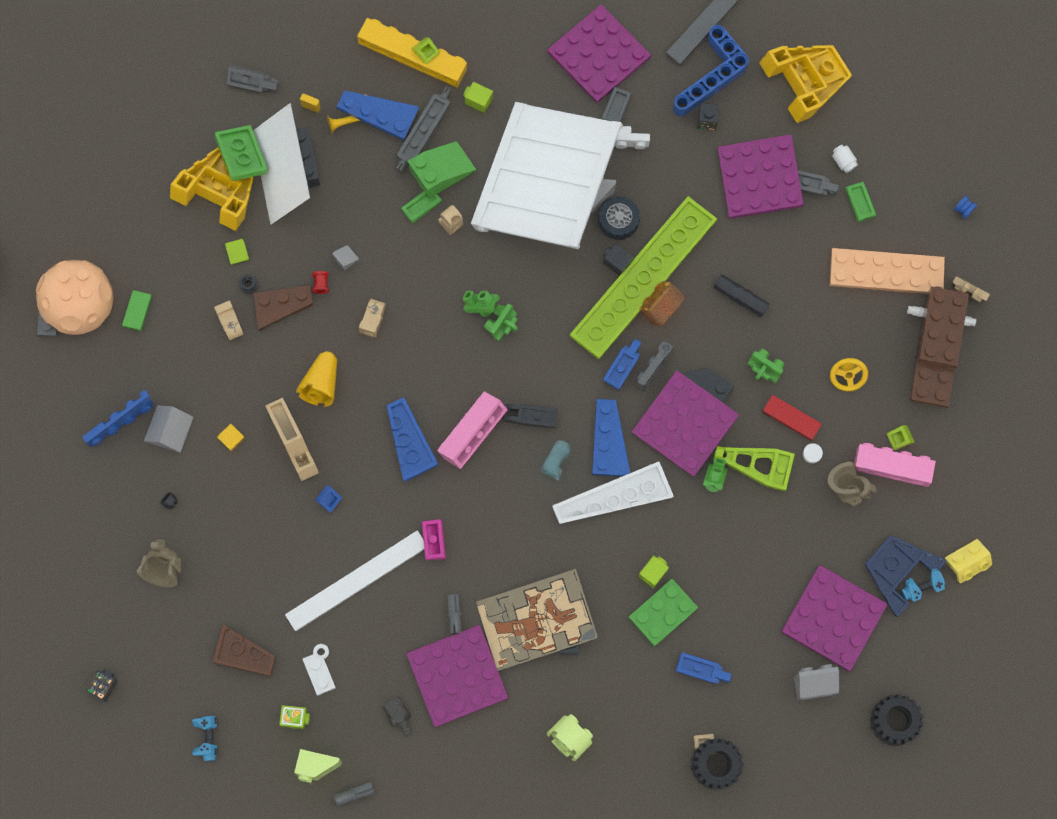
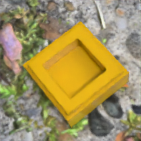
[300,94,321,113]
[217,424,245,451]

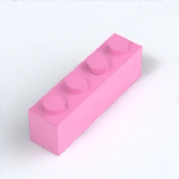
[437,391,507,469]
[854,443,936,487]

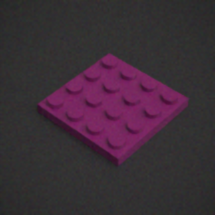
[547,4,651,103]
[718,134,804,219]
[632,370,739,477]
[781,565,888,672]
[406,625,508,728]

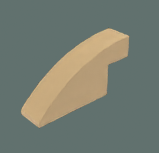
[265,398,319,481]

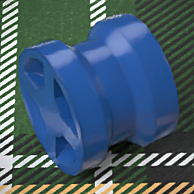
[954,196,977,219]

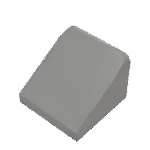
[332,245,359,271]

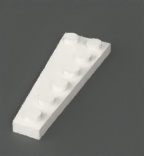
[552,462,674,524]

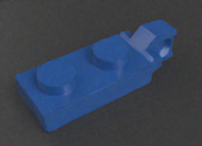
[603,339,641,390]
[676,652,732,684]

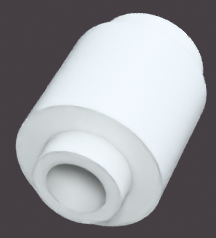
[832,145,858,173]

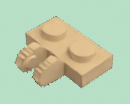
[952,276,990,302]

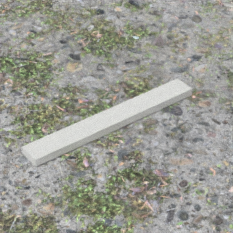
[285,531,425,631]

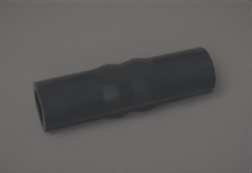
[713,274,769,317]

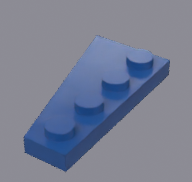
[336,90,419,141]
[82,390,154,447]
[387,397,438,482]
[592,399,630,477]

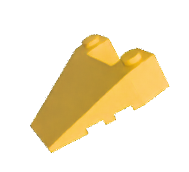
[759,45,852,123]
[170,148,254,231]

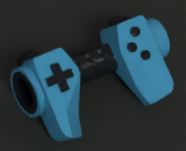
[901,568,945,602]
[192,716,218,761]

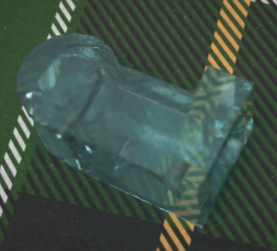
[541,440,570,480]

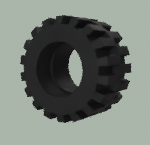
[870,694,924,746]
[691,739,744,789]

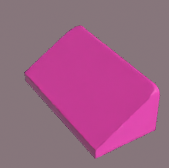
[422,519,446,560]

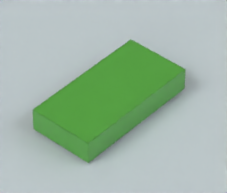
[845,182,876,222]
[401,191,442,224]
[122,290,152,332]

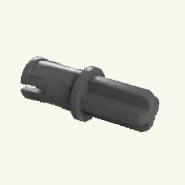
[447,594,462,634]
[334,782,374,806]

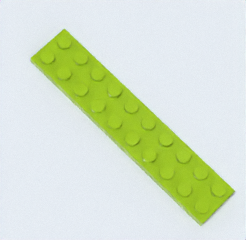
[569,196,717,360]

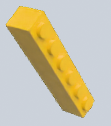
[357,18,467,88]

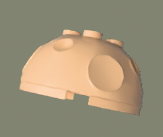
[36,260,114,335]

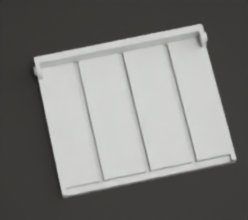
[471,102,623,249]

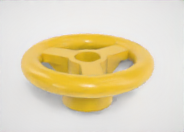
[830,358,868,391]

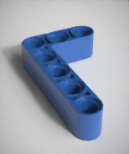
[673,25,749,116]

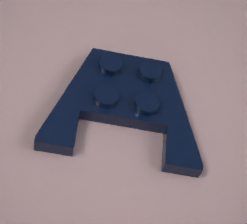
[865,536,947,617]

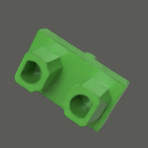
[463,291,500,317]
[484,304,518,342]
[747,348,784,383]
[703,458,728,492]

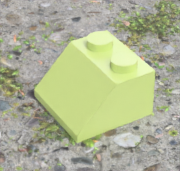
[294,749,342,783]

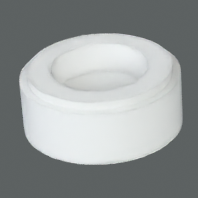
[803,444,823,464]

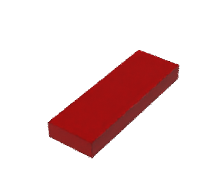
[762,395,822,441]

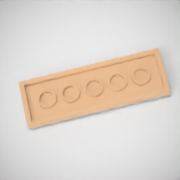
[829,248,945,294]

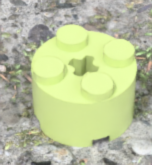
[547,714,593,761]

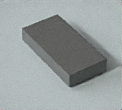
[601,87,632,122]

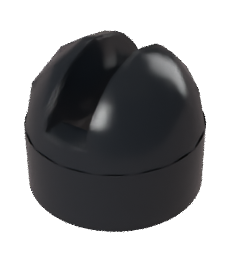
[160,492,178,509]

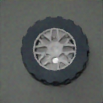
[598,196,640,240]

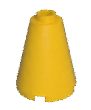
[296,351,337,407]

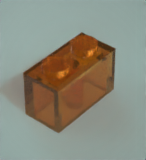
[639,281,685,326]

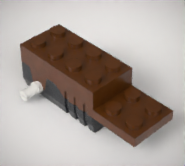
[907,286,976,408]

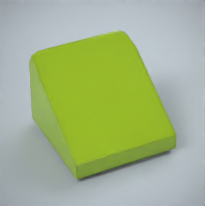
[412,37,440,64]
[225,239,249,265]
[886,425,915,451]

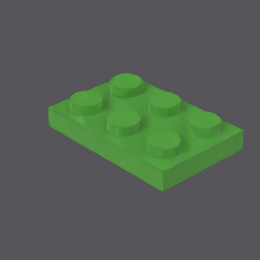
[214,125,268,181]
[628,579,698,647]

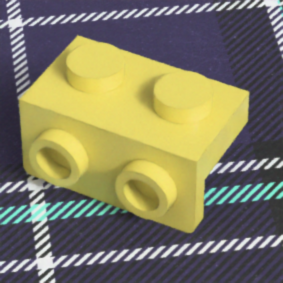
[945,539,992,583]

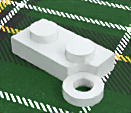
[303,644,336,696]

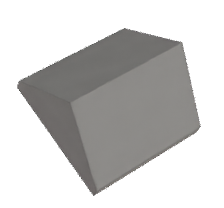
[144,405,194,453]

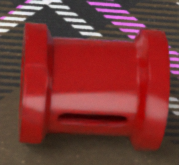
[312,271,329,294]

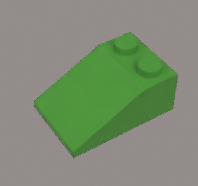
[408,141,476,199]

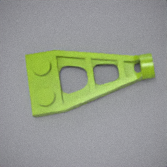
[713,446,795,492]

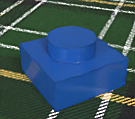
[315,485,342,513]

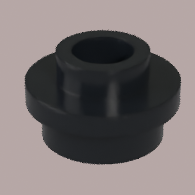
[239,274,258,293]

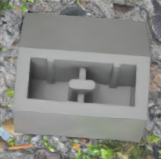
[794,664,839,701]

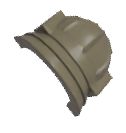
[828,461,877,506]
[137,539,181,588]

